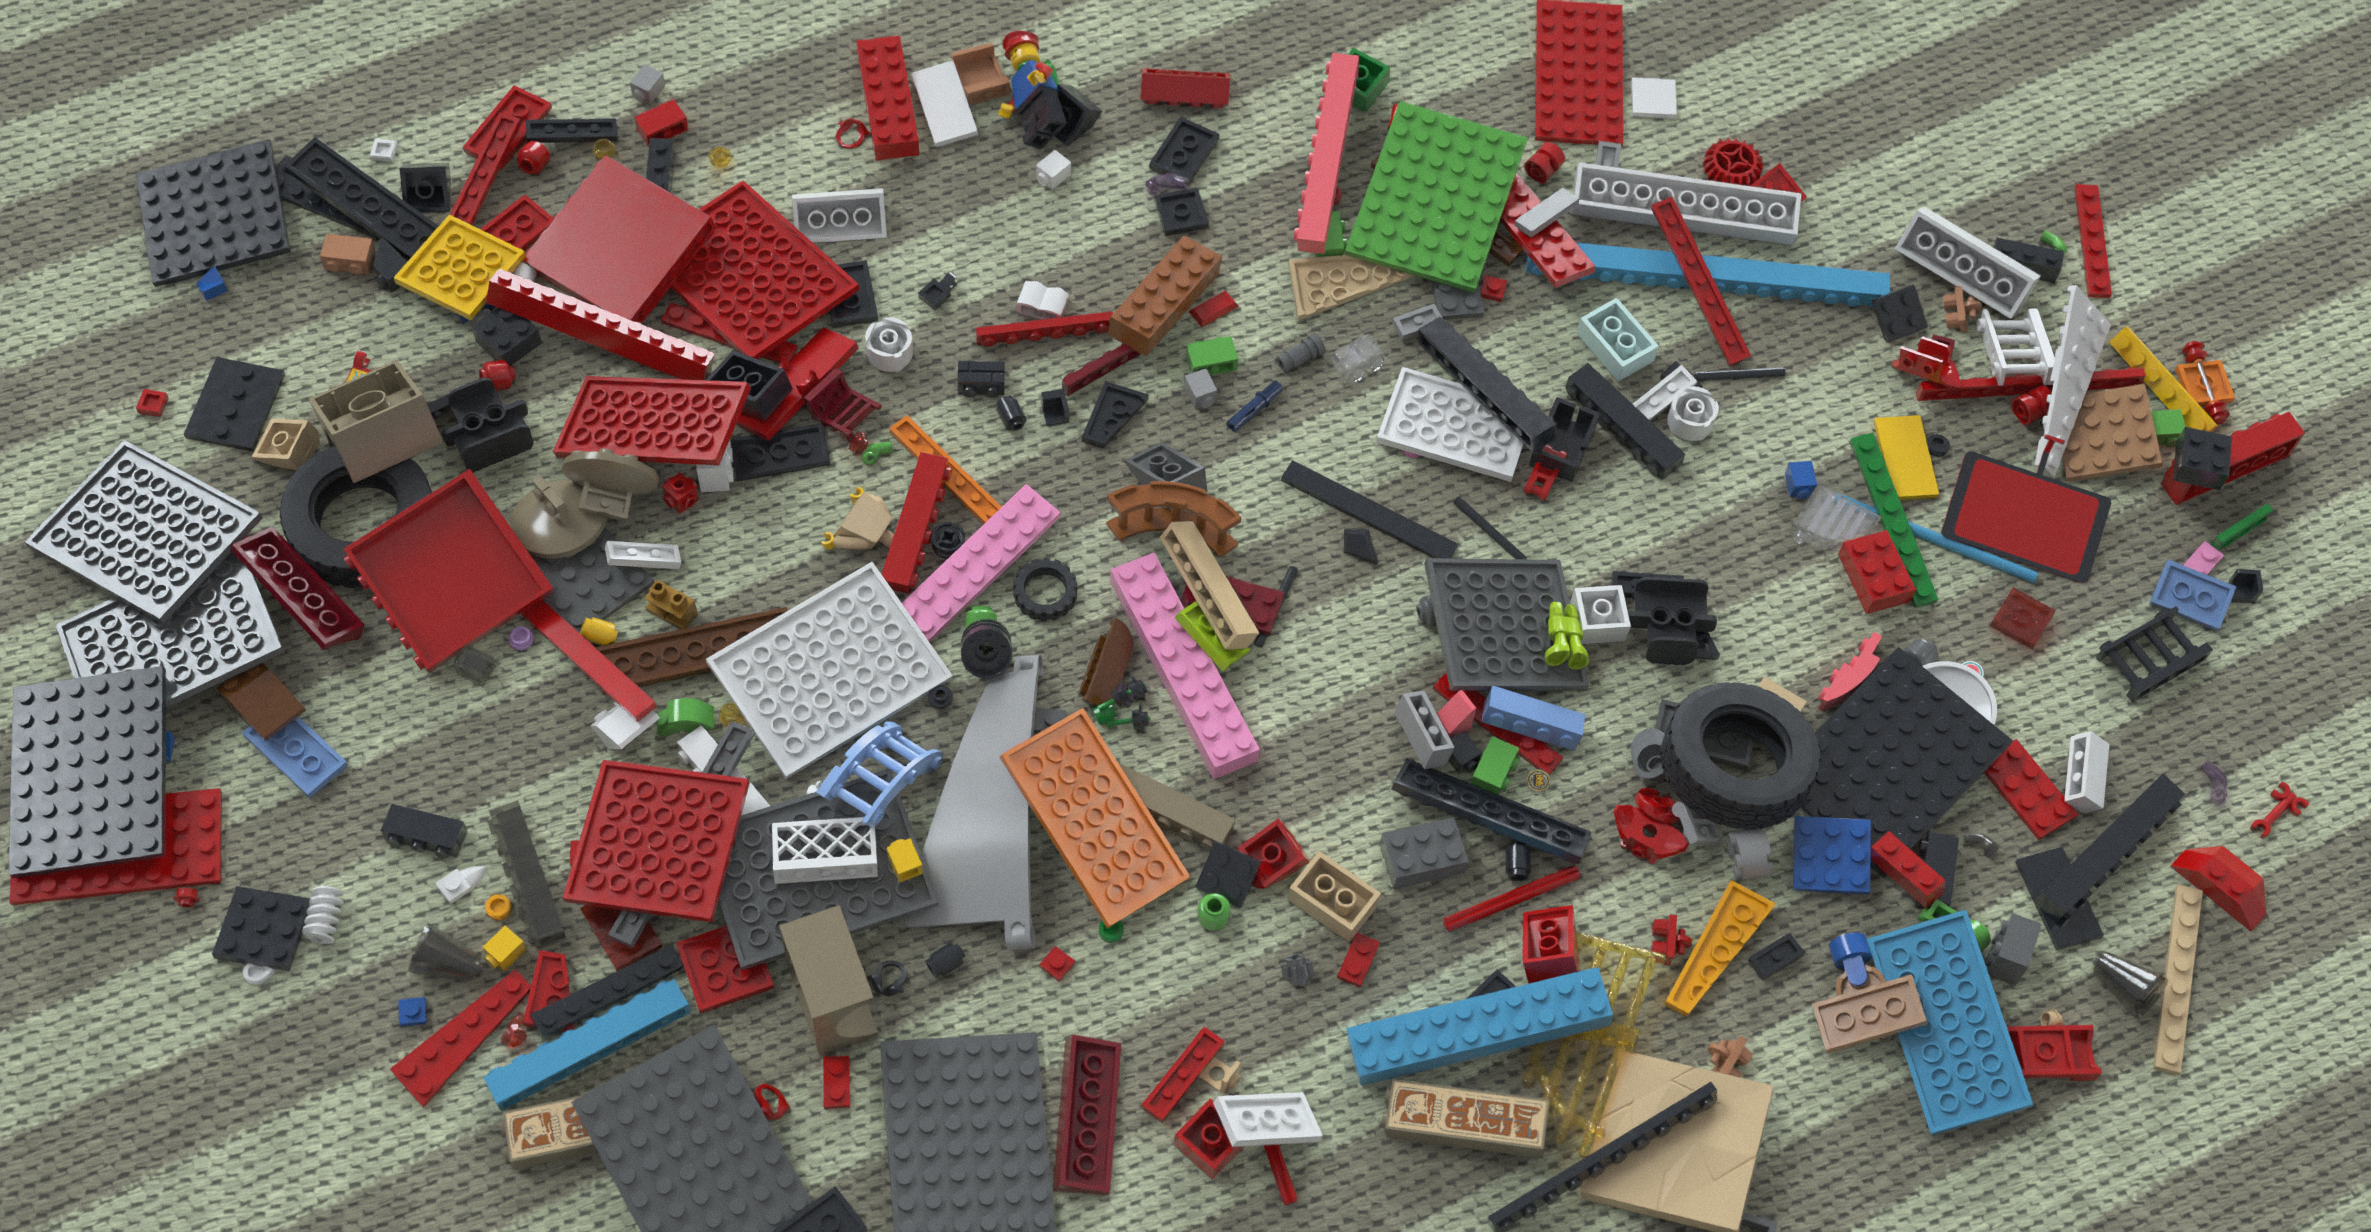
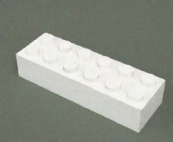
[1895,207,2041,319]

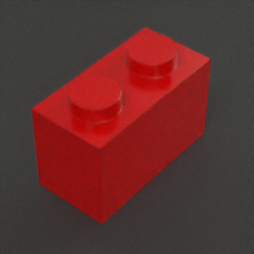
[634,99,689,147]

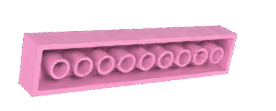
[1110,552,1260,779]

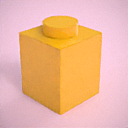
[887,838,923,883]
[483,926,526,971]

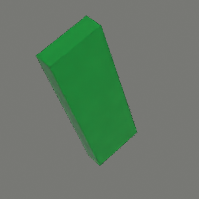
[2211,503,2273,551]

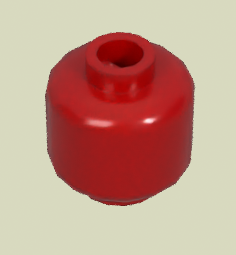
[516,141,550,175]
[479,360,516,391]

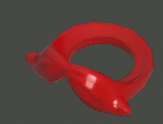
[835,118,870,149]
[753,1084,790,1120]

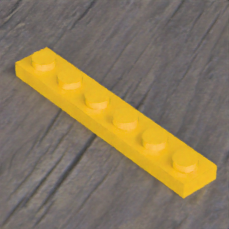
[2109,326,2218,432]

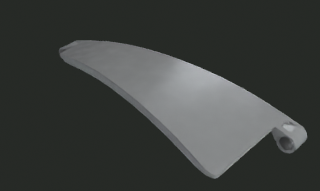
[905,654,1043,950]

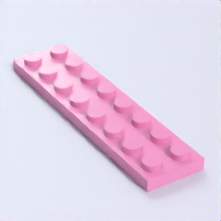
[902,484,1061,643]

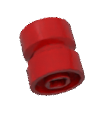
[1524,142,1566,184]
[2011,385,2052,425]

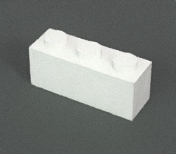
[2065,731,2109,813]

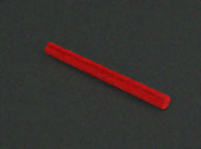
[1443,865,1581,932]

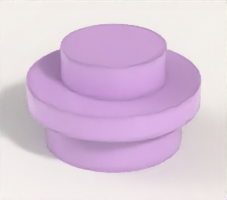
[509,626,534,650]

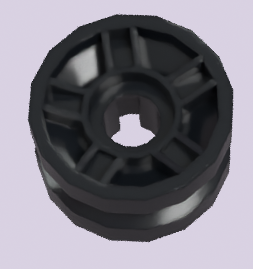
[932,522,965,559]

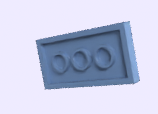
[242,717,348,799]

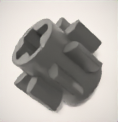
[1281,954,1314,985]

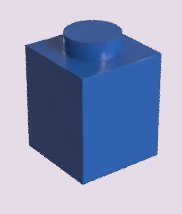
[1785,461,1817,499]

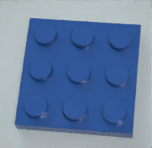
[1793,816,1871,895]

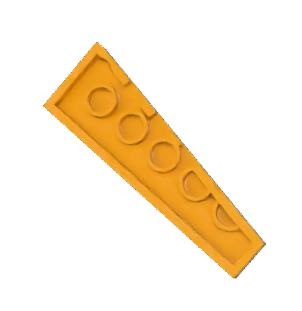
[1664,880,1776,1017]

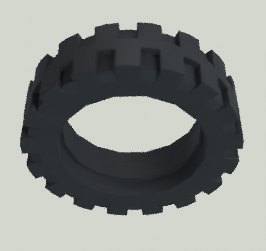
[1013,558,1078,622]

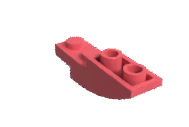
[1818,632,1882,711]

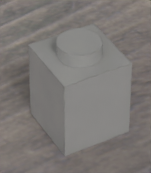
[630,64,665,104]
[1184,369,1217,409]

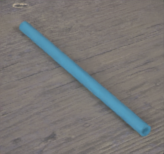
[1833,493,2038,584]

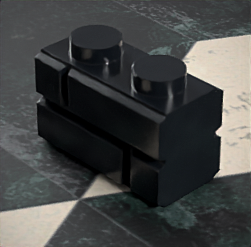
[957,361,1005,398]

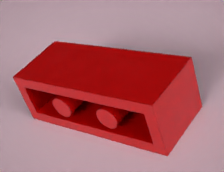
[1870,831,1945,909]

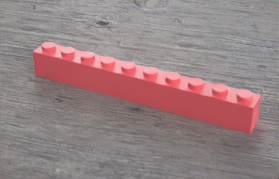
[1294,53,1359,254]

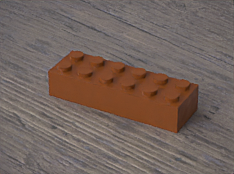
[1108,235,1222,357]

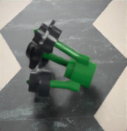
[1093,676,1151,734]

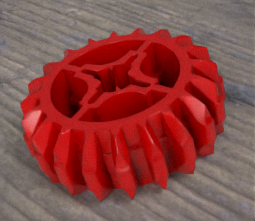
[1703,137,1763,186]

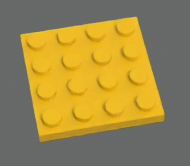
[394,215,526,320]

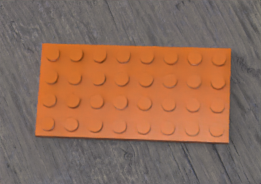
[999,708,1190,928]

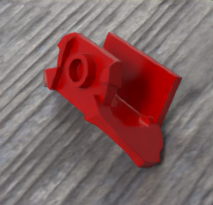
[1890,337,1961,389]
[1613,804,1689,865]

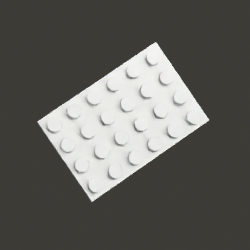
[1376,367,1523,482]

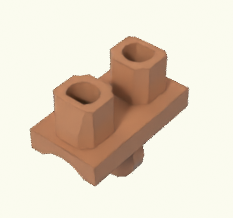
[1943,286,1982,332]
[1708,1036,1753,1078]

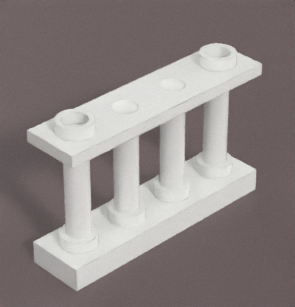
[1977,309,2055,386]

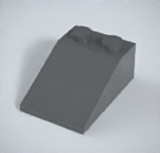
[1125,442,1208,510]

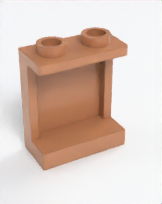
[951,43,1010,105]

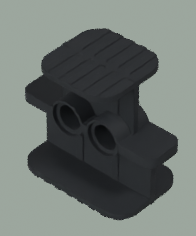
[442,378,534,473]
[1628,577,1717,665]

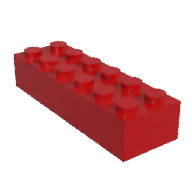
[856,35,920,161]
[2160,411,2305,505]

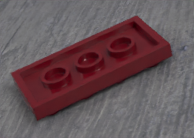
[1180,576,1284,637]

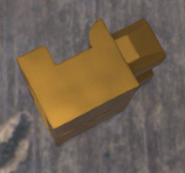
[644,580,698,629]

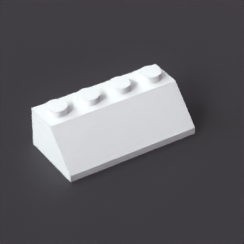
[792,189,887,243]

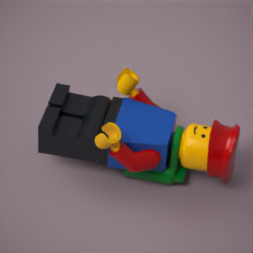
[998,30,1067,149]

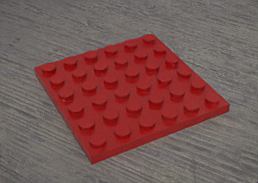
[562,760,750,923]

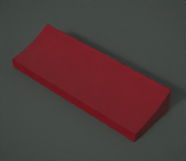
[231,526,365,650]
[1053,1034,1121,1195]

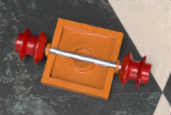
[2175,341,2235,425]

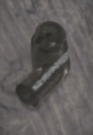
[1964,832,1999,858]

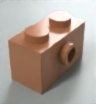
[320,234,376,275]

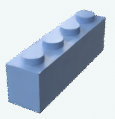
[1482,685,1585,751]

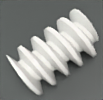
[302,886,344,944]

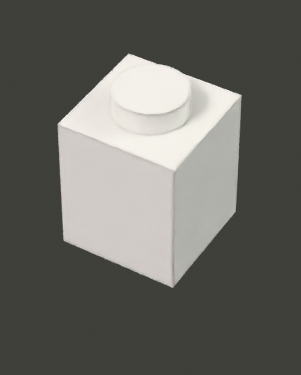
[1036,150,1071,190]

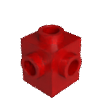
[662,472,698,514]

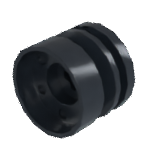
[961,619,1012,679]

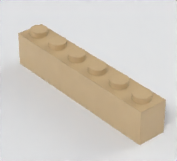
[1160,521,1259,650]

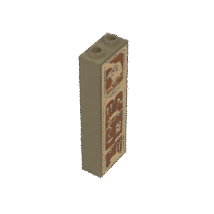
[1381,1079,1549,1159]
[500,1095,597,1170]

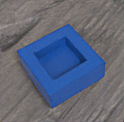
[399,997,427,1027]

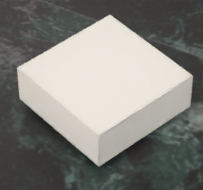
[369,139,398,163]

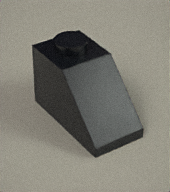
[374,238,407,293]

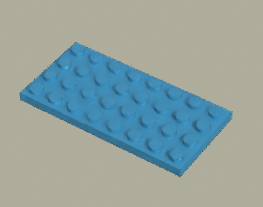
[1867,910,2033,1135]

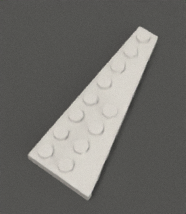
[2035,285,2111,478]

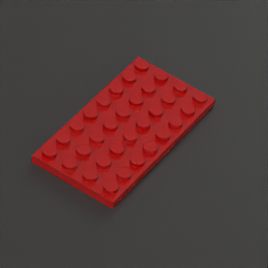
[1535,0,1624,147]
[553,376,751,466]
[9,788,222,905]

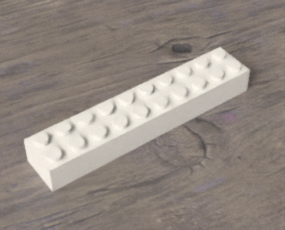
[1570,162,1801,245]

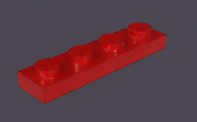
[1141,1027,1225,1123]

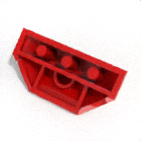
[2170,846,2266,932]

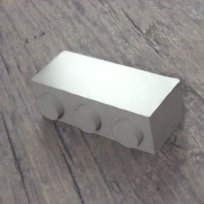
[1394,690,1455,769]

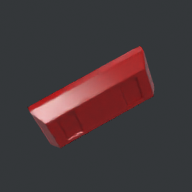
[1189,290,1239,327]

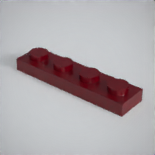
[1062,343,1141,397]

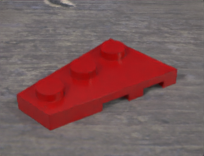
[523,950,575,1033]

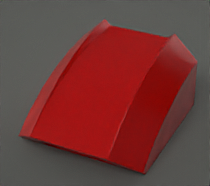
[1237,818,1310,889]

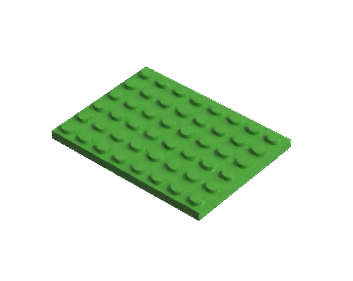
[1345,101,1528,293]

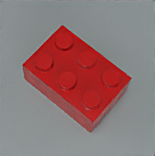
[1838,530,1916,614]

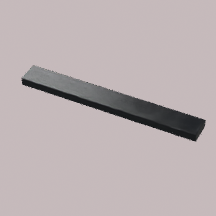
[1281,460,1458,559]

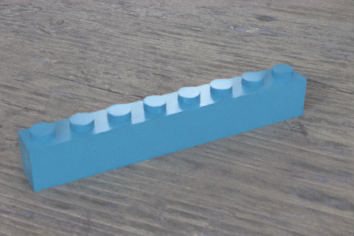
[483,979,691,1112]

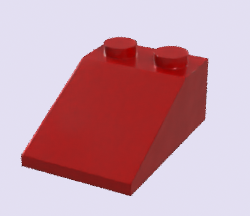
[1523,905,1580,984]

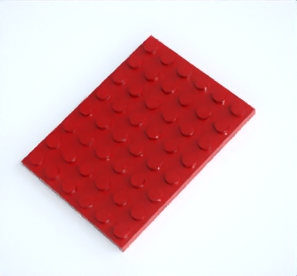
[670,180,859,359]

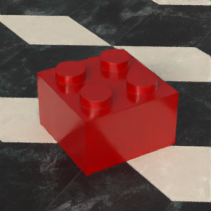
[1174,1098,1244,1180]

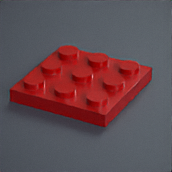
[676,925,774,1014]

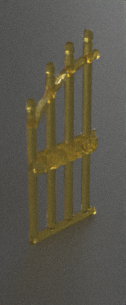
[1522,932,1667,1158]

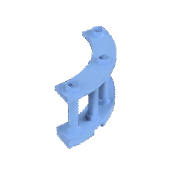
[816,722,944,827]

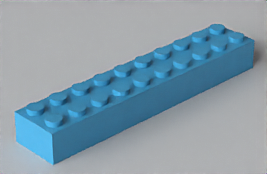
[1347,967,1613,1086]

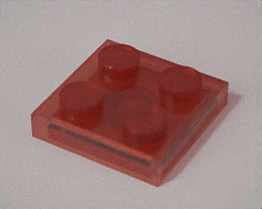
[1990,587,2056,650]

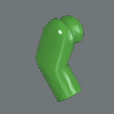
[2040,230,2067,255]
[862,441,892,466]

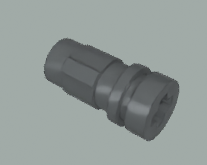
[1276,333,1326,373]

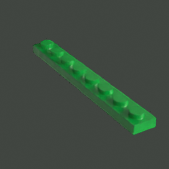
[1849,432,1938,608]

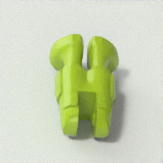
[1545,602,1589,670]

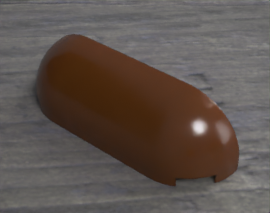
[1079,618,1133,706]

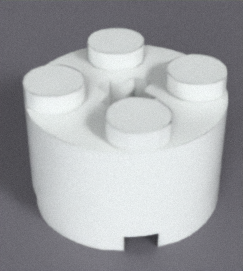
[865,318,913,372]
[1667,387,1719,441]

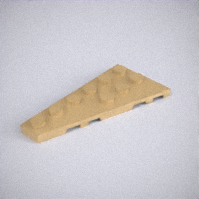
[1288,255,1415,321]

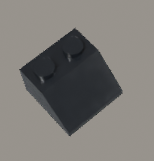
[1054,84,1102,147]
[399,162,451,213]

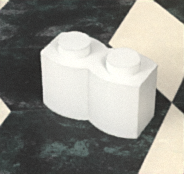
[1017,281,1069,320]

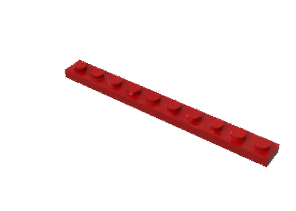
[1916,367,2146,401]

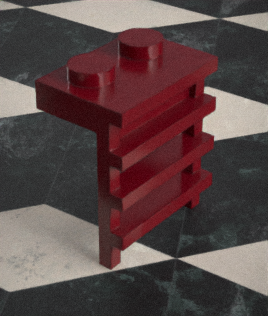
[804,368,882,437]

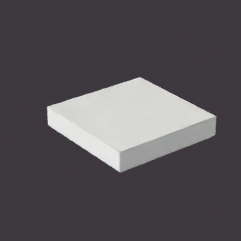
[1631,77,1677,119]

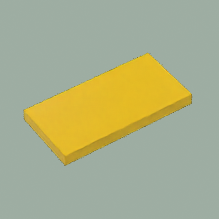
[1874,415,1939,500]

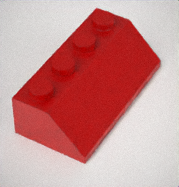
[1140,68,1230,108]

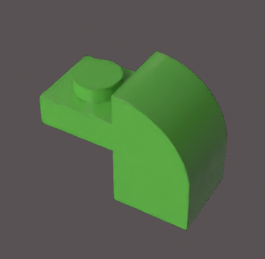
[657,698,714,737]

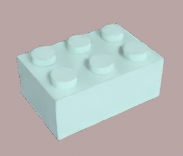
[1577,298,1659,382]

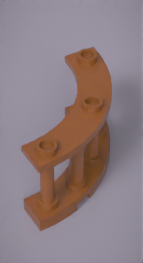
[1106,481,1242,558]

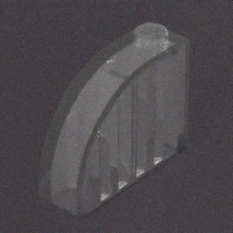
[1789,483,1881,553]

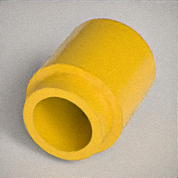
[580,617,618,646]

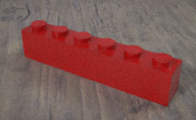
[881,452,952,594]

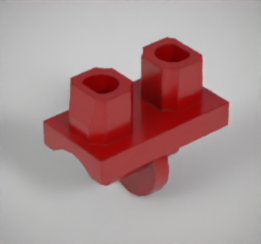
[1650,914,1693,966]

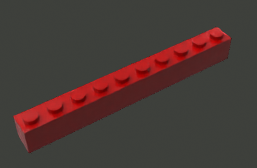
[486,269,715,380]

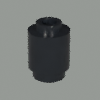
[996,395,1027,431]
[1505,842,1531,881]
[925,942,965,978]

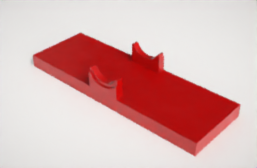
[736,327,859,441]

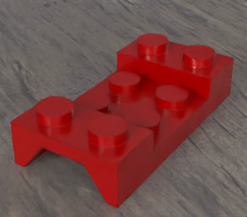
[2006,1025,2102,1081]

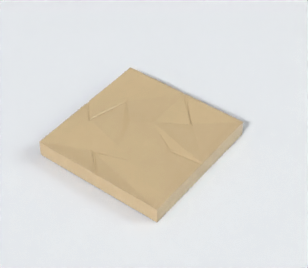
[1581,1049,1773,1232]

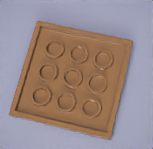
[2062,384,2162,481]

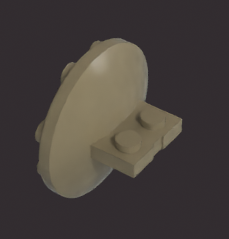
[562,448,659,522]
[510,475,607,559]

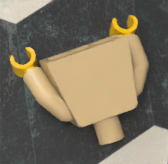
[821,487,894,550]

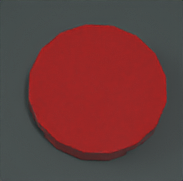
[1635,788,1680,824]

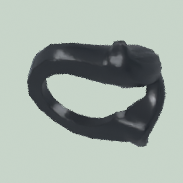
[867,960,908,997]

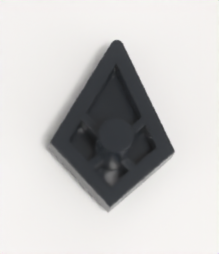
[1344,528,1379,565]

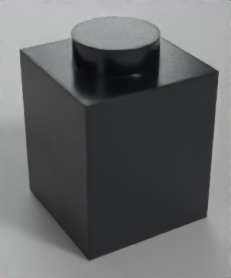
[1448,731,1481,775]

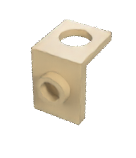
[1199,1057,1241,1094]

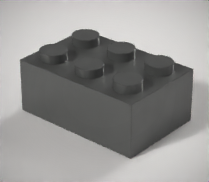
[1379,817,1469,889]

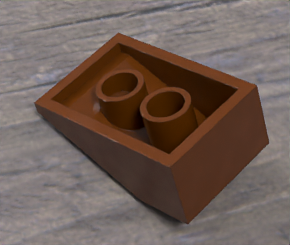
[216,663,306,741]

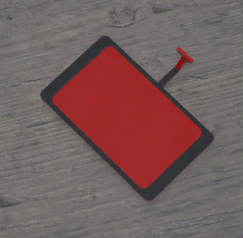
[1941,434,2111,583]

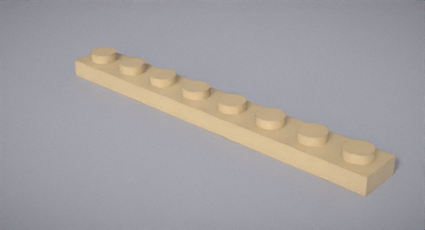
[2153,884,2203,1075]

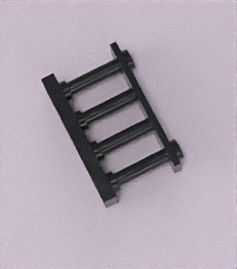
[2096,606,2213,702]

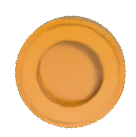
[485,894,512,920]

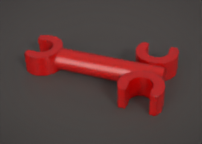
[2250,782,2309,839]

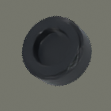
[1927,434,1950,457]

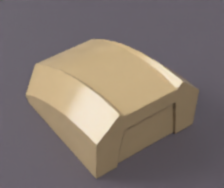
[251,419,320,470]

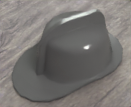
[1631,728,1665,783]

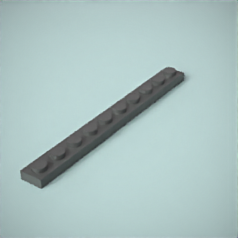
[608,721,755,948]

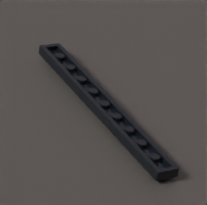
[1488,1082,1717,1232]

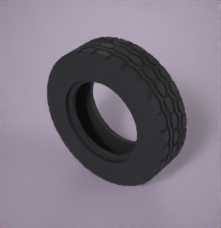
[280,446,432,588]
[1660,682,1821,830]

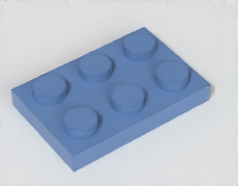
[2149,559,2236,631]

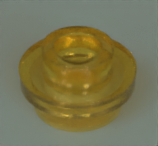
[709,147,732,167]

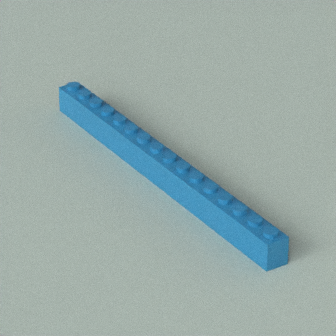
[1526,243,1890,308]

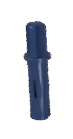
[1226,380,1283,432]

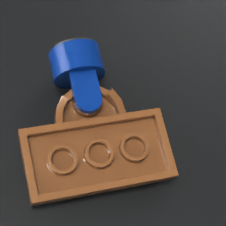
[1812,932,1928,1054]

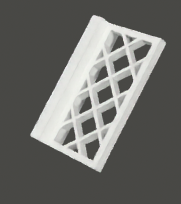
[772,817,878,884]

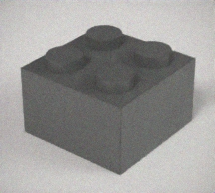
[1985,913,2042,986]

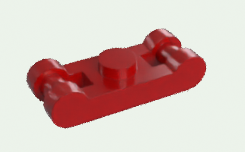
[1523,444,1568,501]

